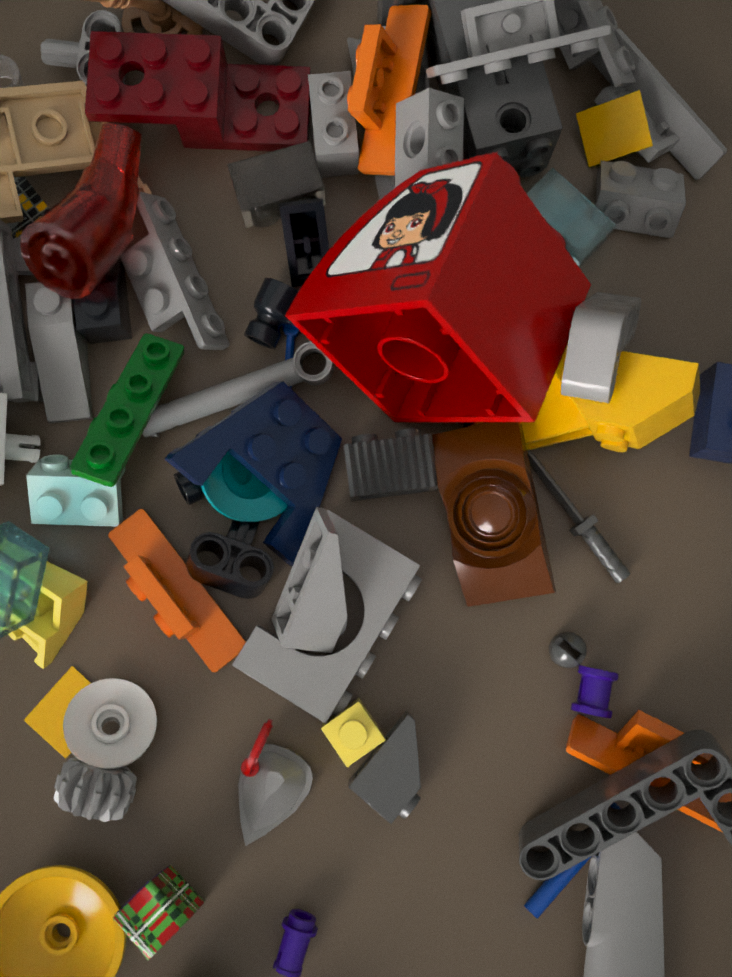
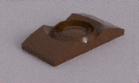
[432,422,556,607]

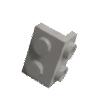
[591,160,686,238]

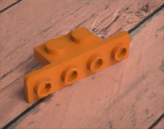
[347,5,431,176]
[108,509,246,672]
[566,710,732,833]

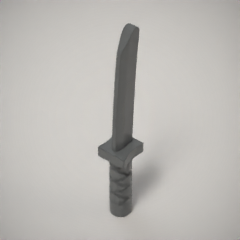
[527,450,631,583]

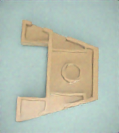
[0,81,152,224]

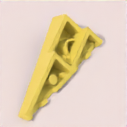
[0,538,88,669]

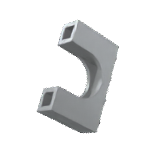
[232,510,422,723]

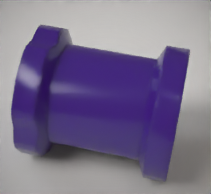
[571,665,619,719]

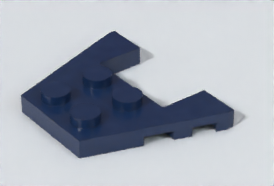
[164,381,342,566]

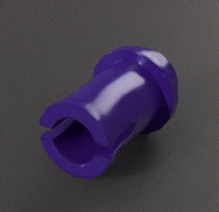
[273,909,318,977]

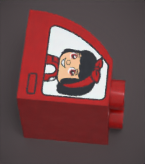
[285,152,591,422]

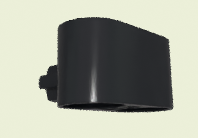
[186,520,274,599]

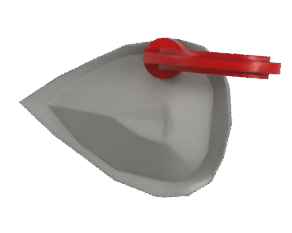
[238,719,313,846]

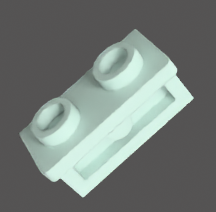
[26,454,125,527]

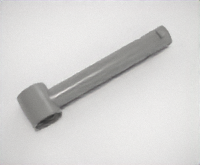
[142,342,334,438]

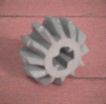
[53,757,137,822]

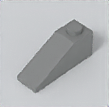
[25,279,93,424]
[271,507,348,653]

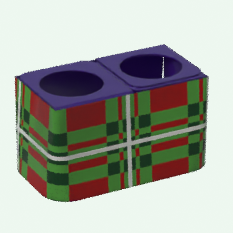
[113,865,205,960]

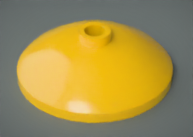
[0,865,127,977]

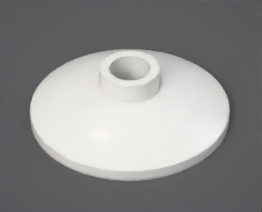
[63,678,157,770]

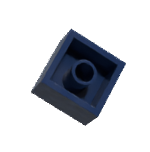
[689,362,732,464]

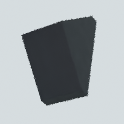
[279,198,329,287]

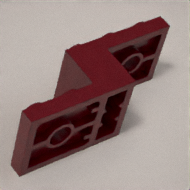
[85,31,311,153]

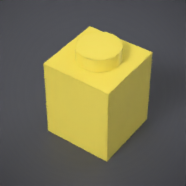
[321,697,385,767]

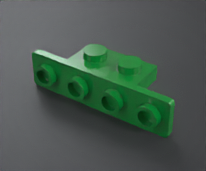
[70,333,184,487]

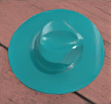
[201,452,288,522]

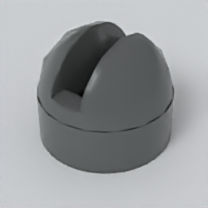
[549,632,587,668]

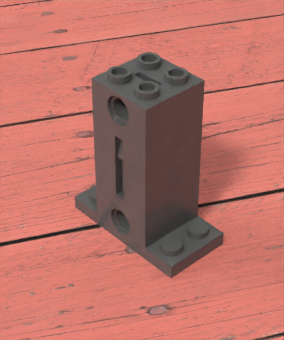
[377,0,563,177]

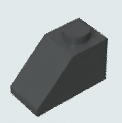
[348,711,421,824]

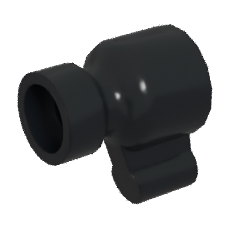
[244,278,299,350]

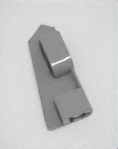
[582,832,665,977]

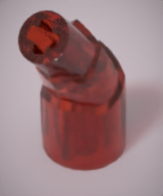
[20,123,142,299]

